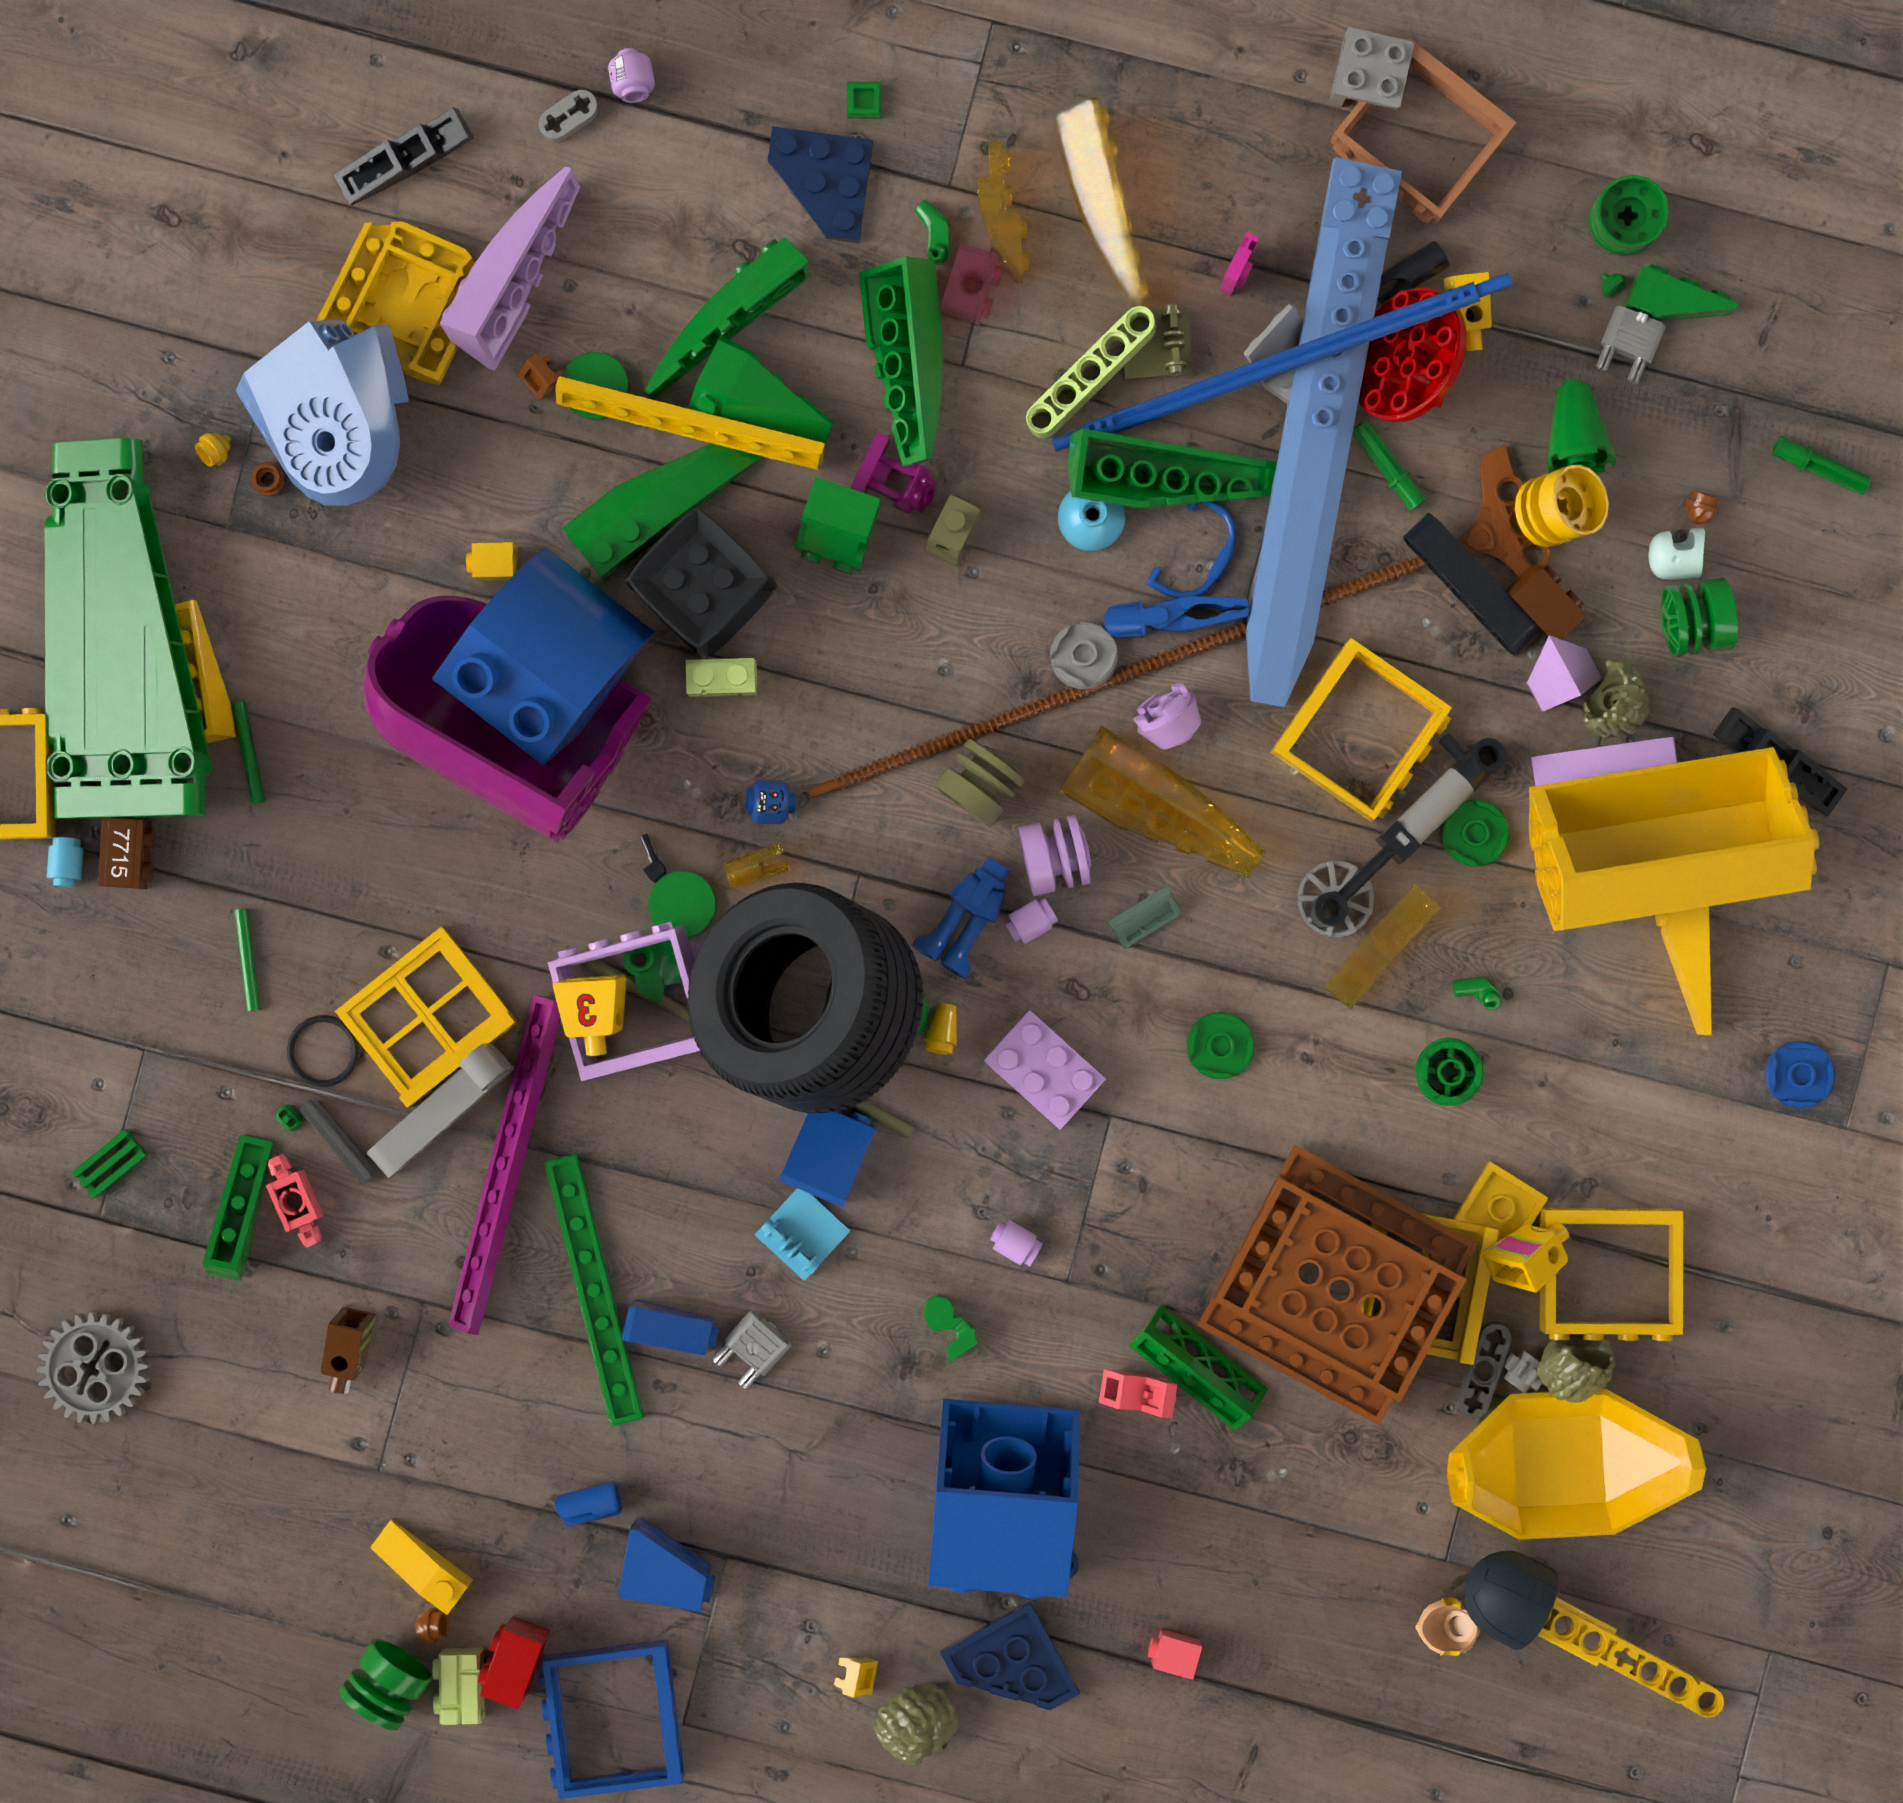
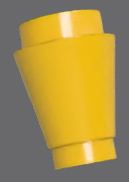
[924,1003,957,1055]

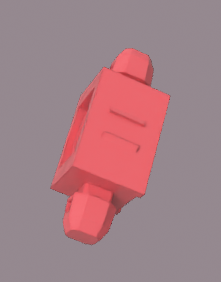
[266,1154,324,1247]

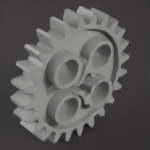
[36,1311,151,1424]

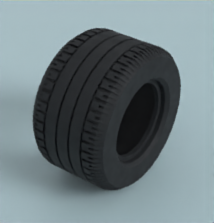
[687,883,924,1113]

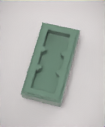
[1108,886,1182,949]

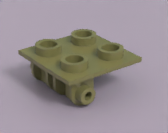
[1120,304,1193,380]

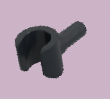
[640,834,667,883]

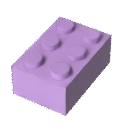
[983,1010,1106,1130]

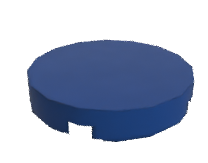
[1764,1041,1835,1109]

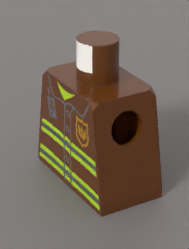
[321,1307,376,1394]

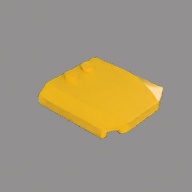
[316,222,475,385]

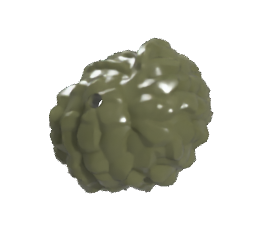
[1583,658,1650,739]
[1537,1340,1616,1403]
[873,1683,959,1766]

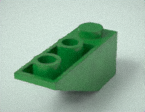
[1623,264,1738,322]

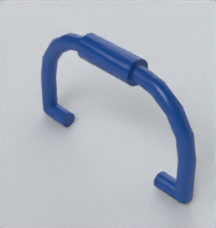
[1147,501,1237,599]

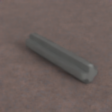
[300,1098,377,1185]

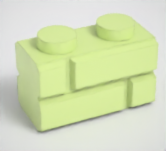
[686,658,757,697]
[432,1648,485,1725]

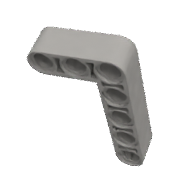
[367,1042,515,1179]

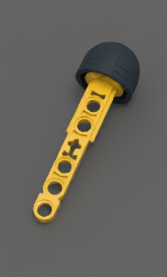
[1464,1551,1724,1718]

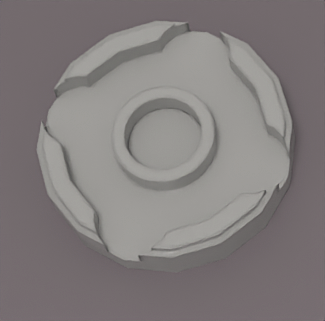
[1050,622,1118,689]

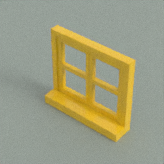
[335,926,519,1108]
[1361,1213,1499,1365]

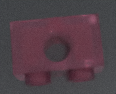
[940,243,1004,326]

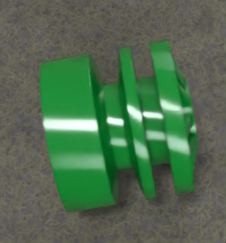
[1588,175,1669,256]
[1661,578,1738,657]
[339,1639,432,1730]

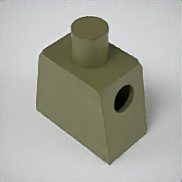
[925,494,984,567]

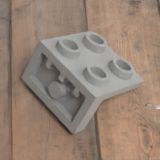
[1329,27,1414,109]
[1244,304,1303,404]

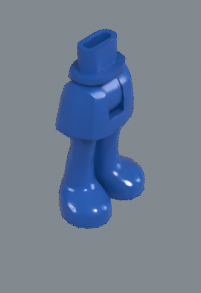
[911,857,1011,979]

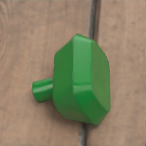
[1601,273,1625,297]
[276,1104,303,1132]

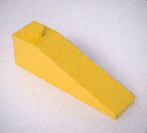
[175,600,236,743]
[1655,906,1712,1035]

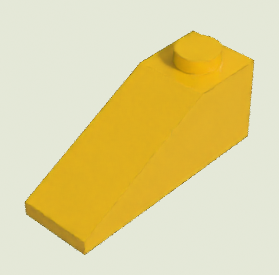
[370,1519,474,1615]

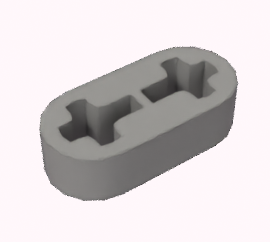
[539,90,598,143]

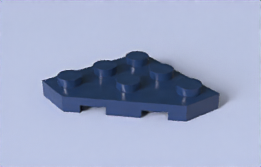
[768,126,873,243]
[940,1601,1080,1710]

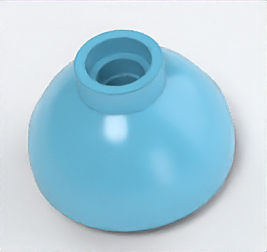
[1058,491,1126,552]

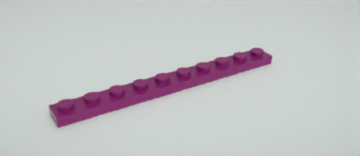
[448,995,561,1335]

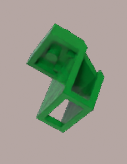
[795,477,882,575]

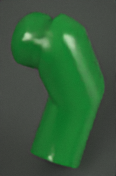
[1453,977,1502,1010]

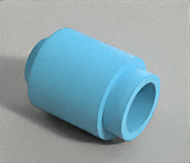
[46,837,84,888]

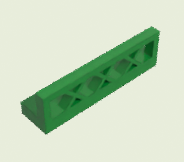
[1129,1304,1268,1431]

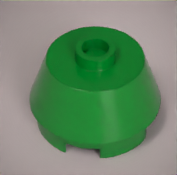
[1415,1038,1484,1106]

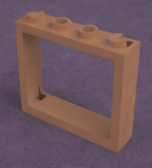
[1330,38,1517,226]

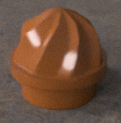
[1685,490,1719,524]
[414,1608,449,1643]

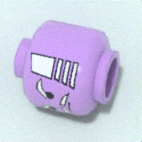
[608,48,655,103]

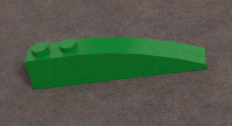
[644,237,811,400]
[859,256,943,466]
[1067,429,1276,508]
[562,443,764,582]

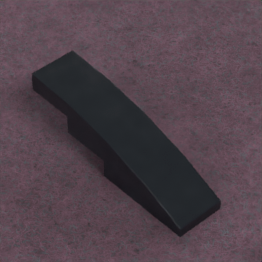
[334,107,474,205]
[1712,707,1847,817]

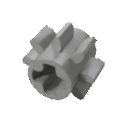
[1503,1350,1543,1393]

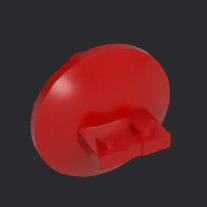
[1358,288,1467,423]

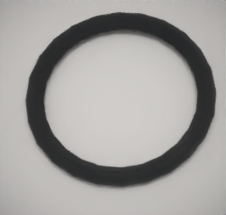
[287,1015,359,1087]

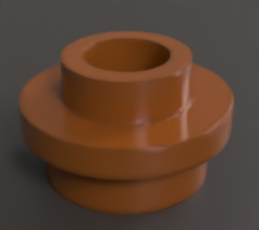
[251,462,286,496]

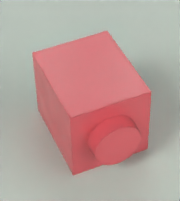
[1147,1629,1202,1680]

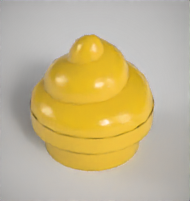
[195,433,231,467]

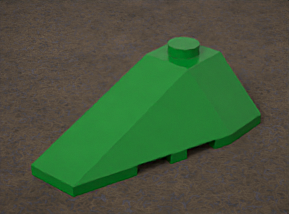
[688,336,834,446]

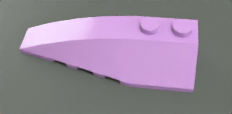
[440,166,580,371]

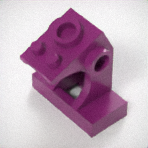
[850,432,937,514]

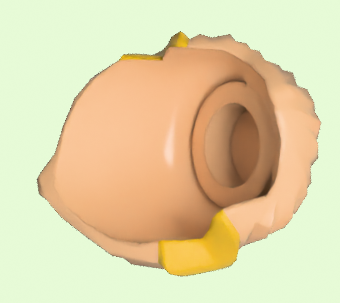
[1416,1597,1481,1656]

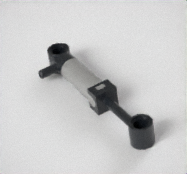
[1309,733,1506,928]

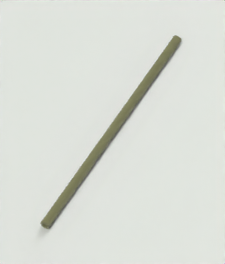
[579,959,915,1138]

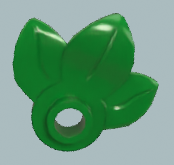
[623,940,682,1002]

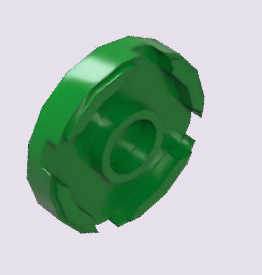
[562,351,630,421]
[1440,799,1510,867]
[648,871,716,938]
[1186,1012,1254,1079]

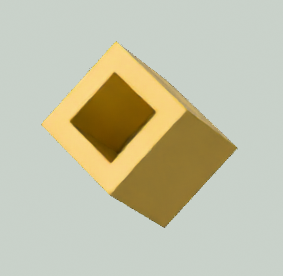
[466,542,517,581]

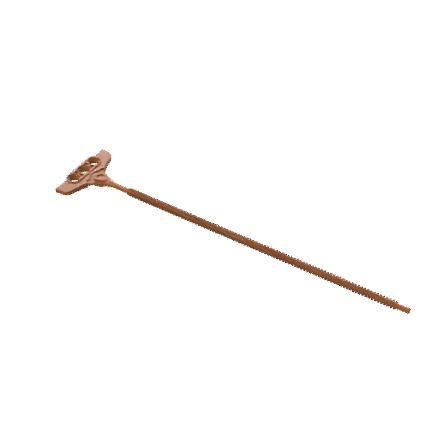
[808,445,1550,798]

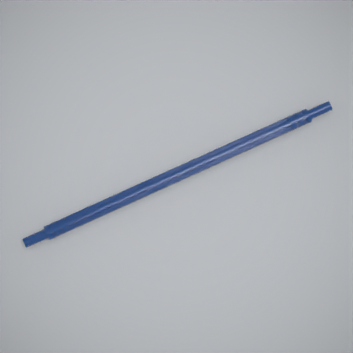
[1052,273,1513,452]

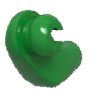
[914,199,951,265]

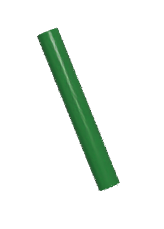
[232,702,265,804]
[234,908,261,1011]

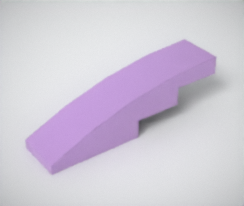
[1531,737,1678,786]

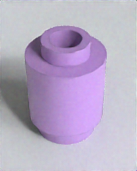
[1005,898,1058,944]
[990,1220,1043,1267]

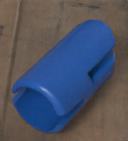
[554,1481,622,1527]

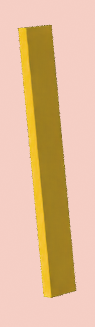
[556,376,825,470]

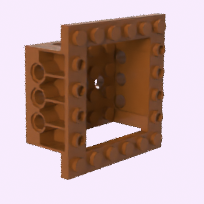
[1197,1145,1477,1425]

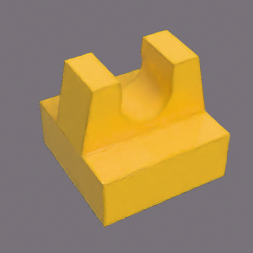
[834,1657,878,1698]

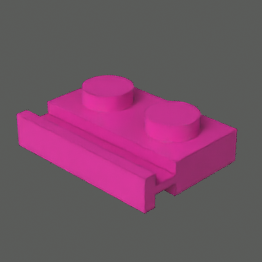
[1219,232,1259,296]

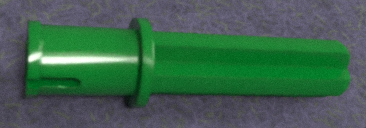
[1352,420,1427,512]
[1771,435,1871,495]

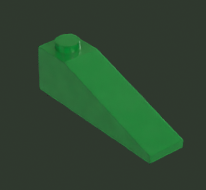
[202,1135,274,1282]

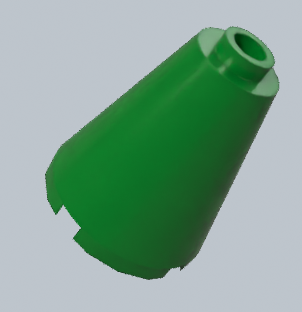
[1547,379,1616,474]

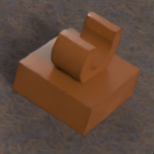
[518,353,564,401]

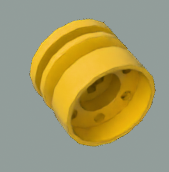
[1515,464,1609,548]

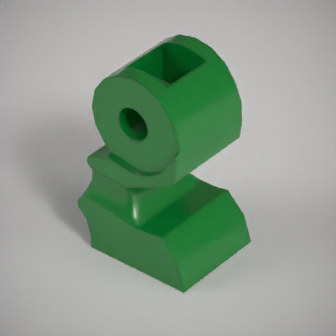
[924,1295,978,1362]

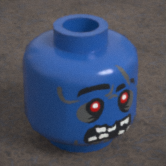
[745,779,796,825]

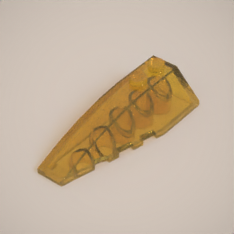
[1059,725,1265,878]

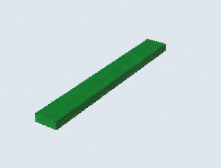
[544,1153,645,1427]

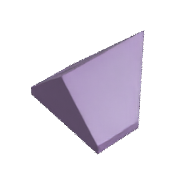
[1526,635,1602,711]

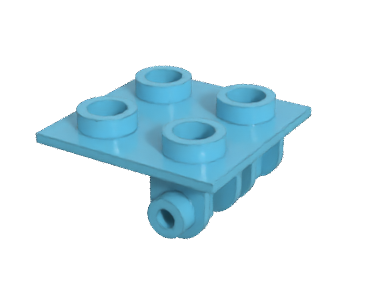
[755,1188,850,1281]

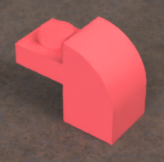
[1099,1369,1177,1418]

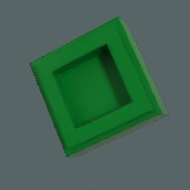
[847,82,881,119]

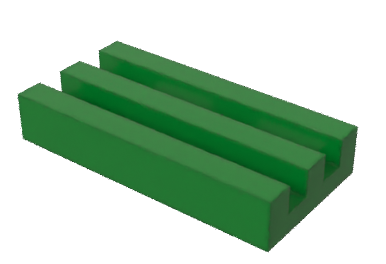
[71,1129,148,1199]

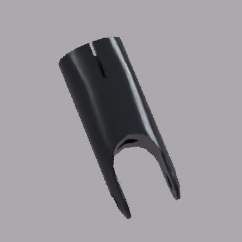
[1379,241,1449,305]

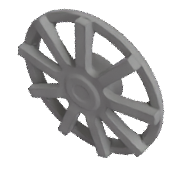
[1297,861,1374,937]

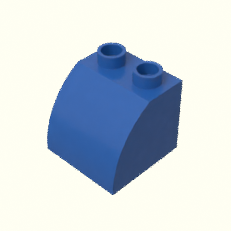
[432,547,655,766]
[928,1399,1080,1599]

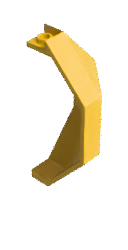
[1447,1389,1706,1540]

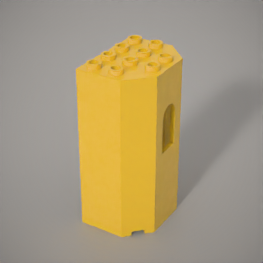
[1529,747,1819,931]

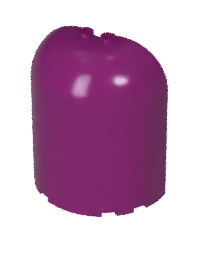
[363,596,652,843]

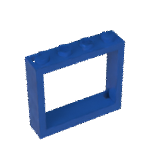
[538,1639,685,1799]

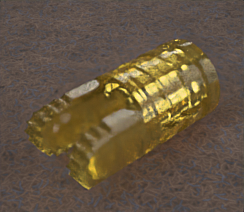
[722,842,790,891]

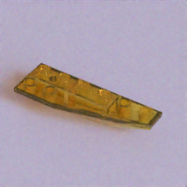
[1055,97,1149,307]

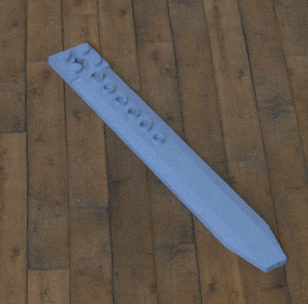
[1246,157,1402,708]

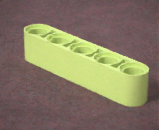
[1026,306,1156,439]

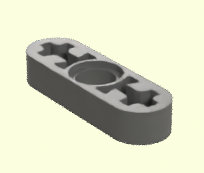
[1456,1322,1511,1419]

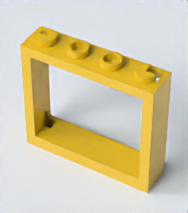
[1270,638,1452,822]
[0,708,56,839]
[1539,1208,1683,1341]

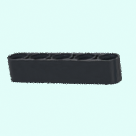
[1403,513,1541,657]

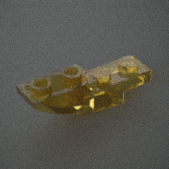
[976,141,1030,284]

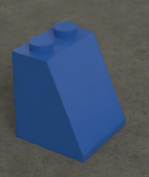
[779,1111,876,1207]
[618,1517,716,1612]

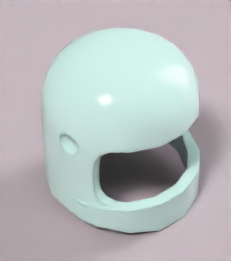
[1648,528,1705,580]

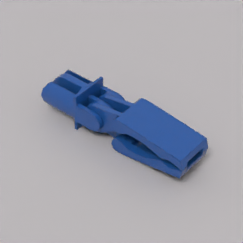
[1103,596,1249,638]

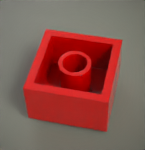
[477,1616,551,1710]

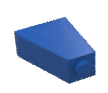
[621,1299,719,1356]

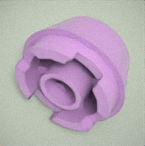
[1133,683,1202,749]

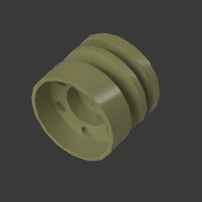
[934,739,1025,828]

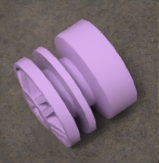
[1018,815,1091,896]

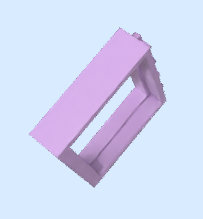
[548,921,700,1081]

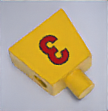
[553,975,626,1056]

